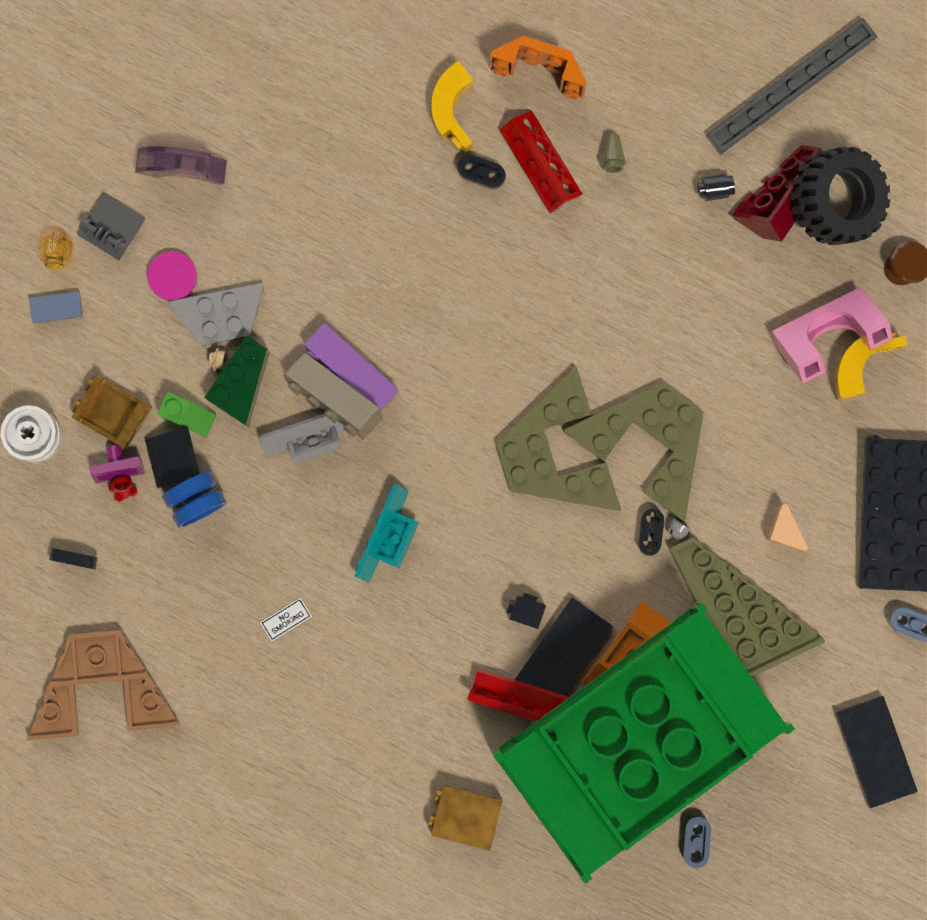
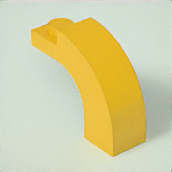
[431,61,474,154]
[834,333,907,400]

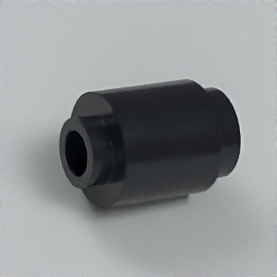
[697,173,735,202]

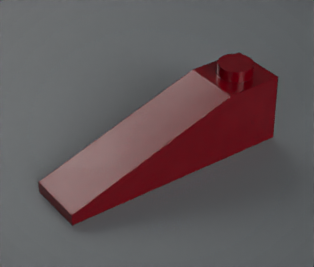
[732,145,822,242]

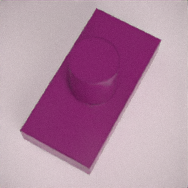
[89,445,145,484]

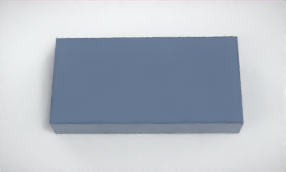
[29,291,83,324]

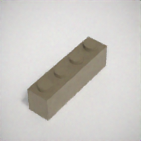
[285,353,383,440]

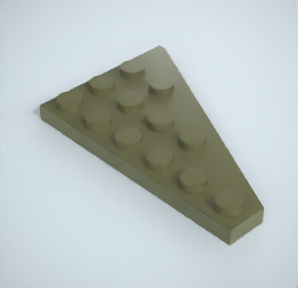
[669,537,825,677]

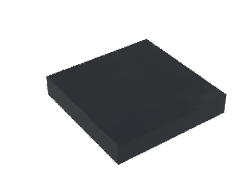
[145,427,200,488]

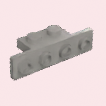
[259,414,344,465]

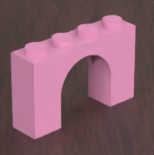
[772,287,893,384]

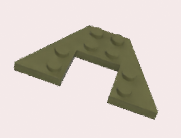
[496,367,621,511]
[564,382,704,522]

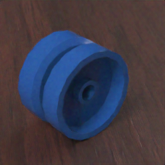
[162,471,227,528]

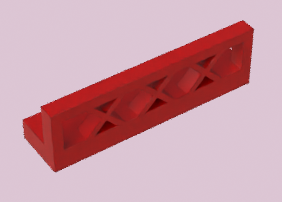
[500,111,583,214]
[467,669,569,722]

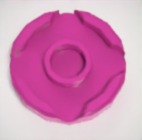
[147,251,197,301]

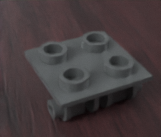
[77,193,145,260]

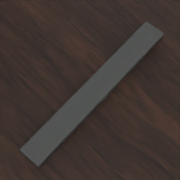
[706,18,878,155]

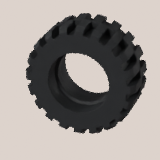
[791,147,891,245]

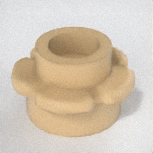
[209,348,228,372]

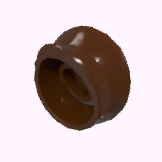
[884,241,927,285]

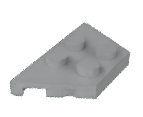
[169,283,264,347]

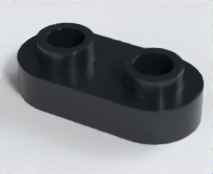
[458,155,506,189]

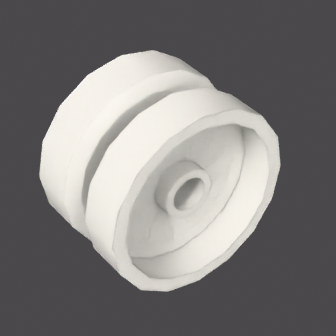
[0,405,62,463]

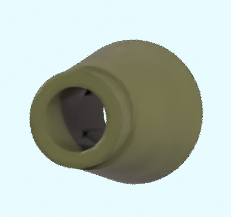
[601,134,626,173]

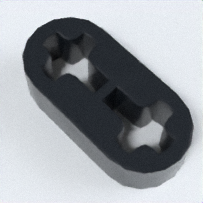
[638,508,664,556]
[49,548,98,570]

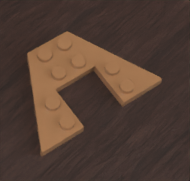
[27,630,179,741]

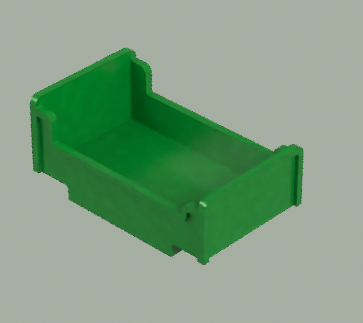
[491,603,795,884]

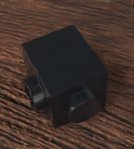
[506,593,546,629]

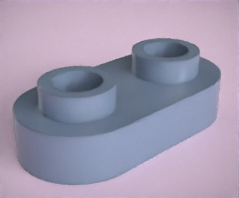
[889,608,927,642]
[683,816,711,868]

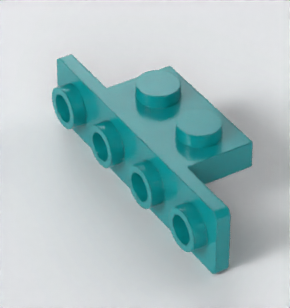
[354,484,419,583]

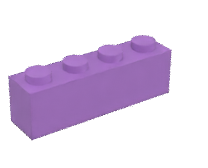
[304,323,399,411]

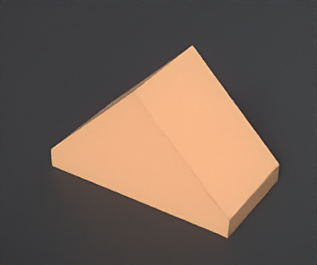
[767,503,809,552]

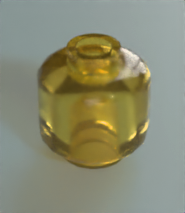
[39,232,73,270]

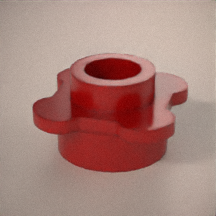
[108,476,138,502]

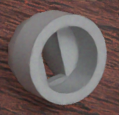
[669,518,691,539]

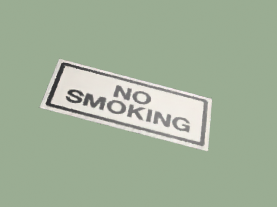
[260,598,312,642]

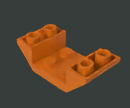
[490,35,587,99]
[582,601,671,685]

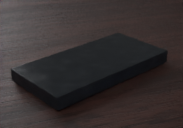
[515,597,613,696]
[835,696,918,809]

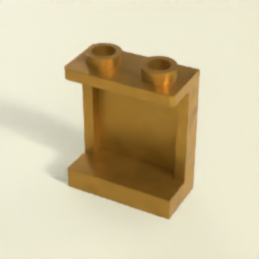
[72,375,152,450]
[428,784,503,851]

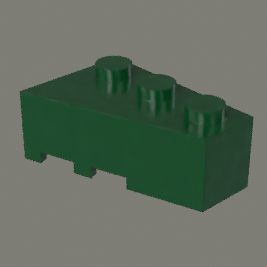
[204,335,270,428]

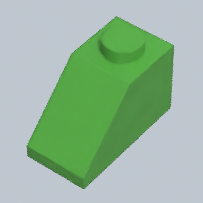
[157,392,217,438]

